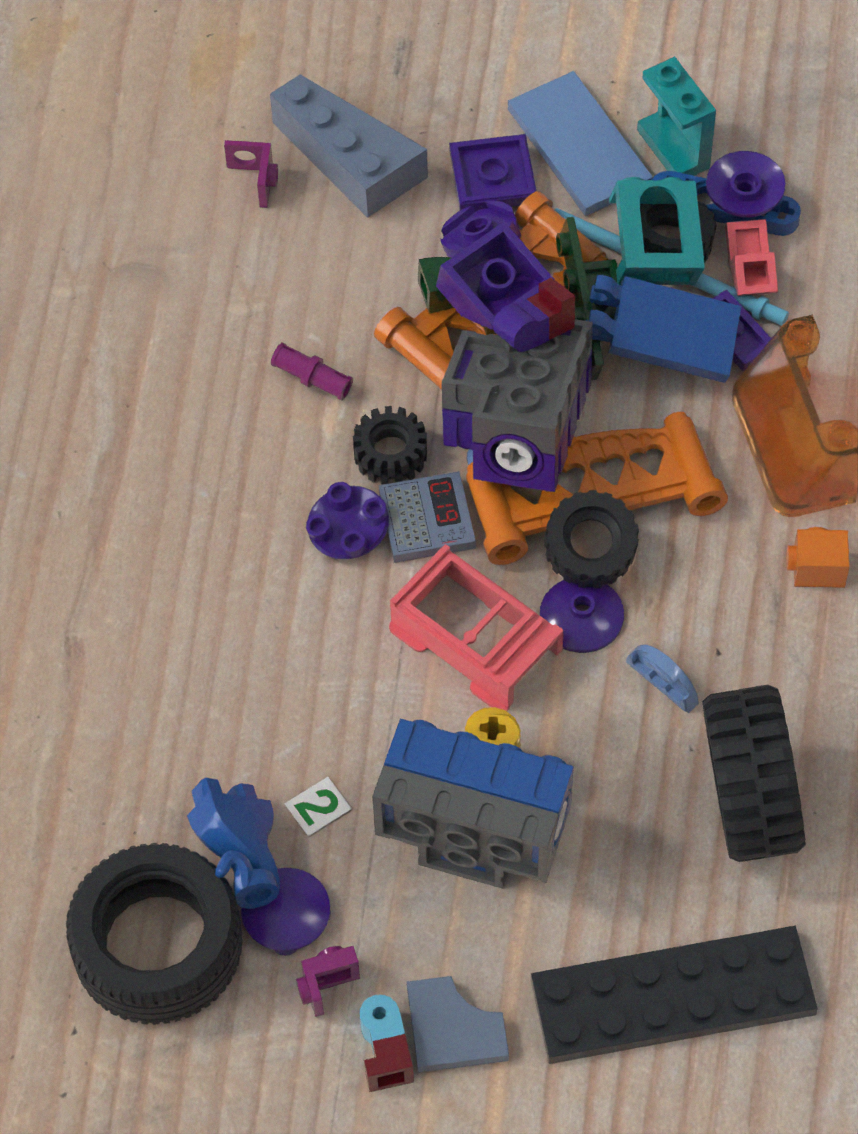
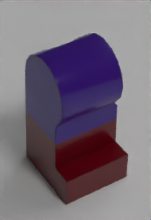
[493,277,575,352]

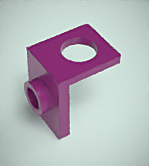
[224,140,278,208]

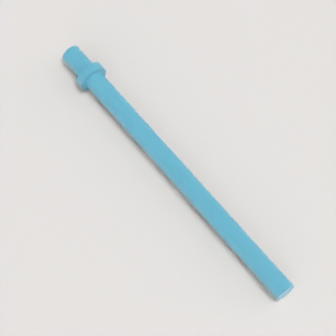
[555,208,789,326]

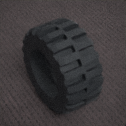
[702,684,806,862]

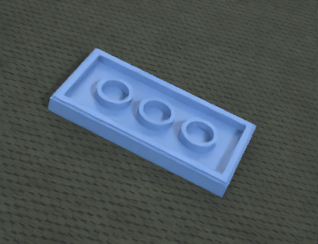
[508,71,653,216]

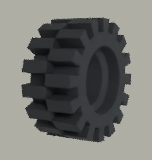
[353,406,427,485]

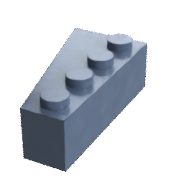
[270,74,428,218]

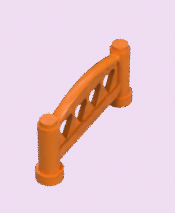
[374,191,609,390]
[466,412,728,565]

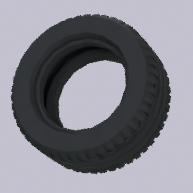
[66,843,243,1025]

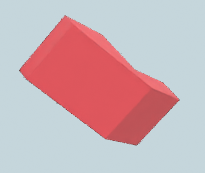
[725,219,778,296]

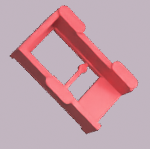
[389,544,563,711]

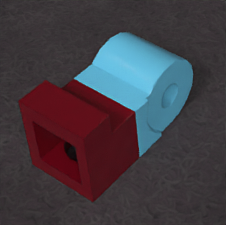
[360,995,414,1092]

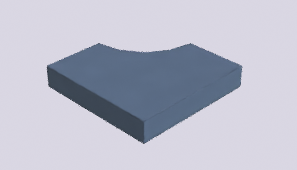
[407,976,509,1073]

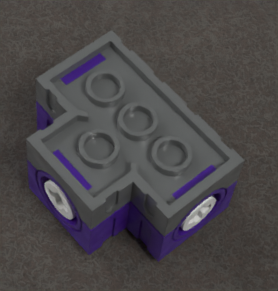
[442,320,593,492]

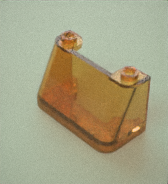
[732,314,858,517]

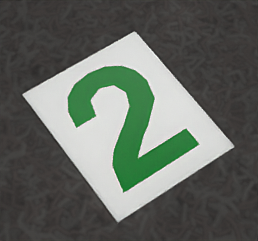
[284,777,352,836]

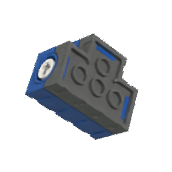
[372,718,574,889]

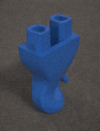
[187,778,280,909]

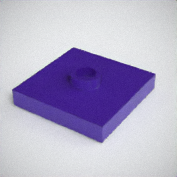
[449,134,537,211]

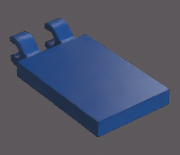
[586,275,741,383]

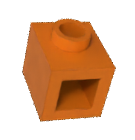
[786,527,849,588]

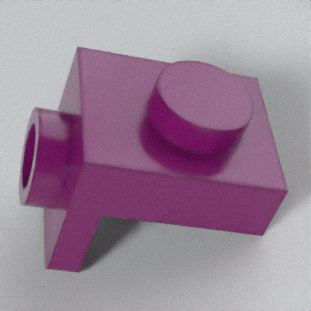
[296,945,360,1017]

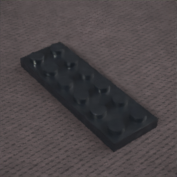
[531,925,818,1064]

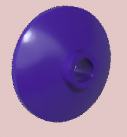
[706,151,786,217]
[540,580,624,653]

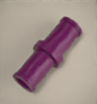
[270,342,353,401]

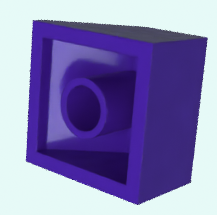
[436,221,555,330]

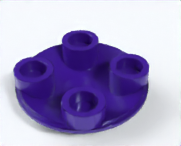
[306,482,389,559]
[241,868,331,956]

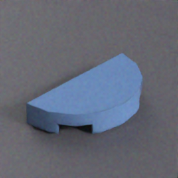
[626,644,699,713]

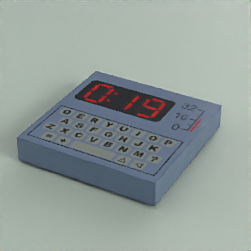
[378,471,476,563]

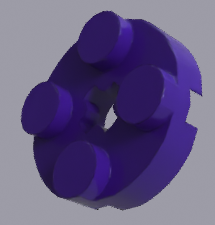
[440,201,521,258]

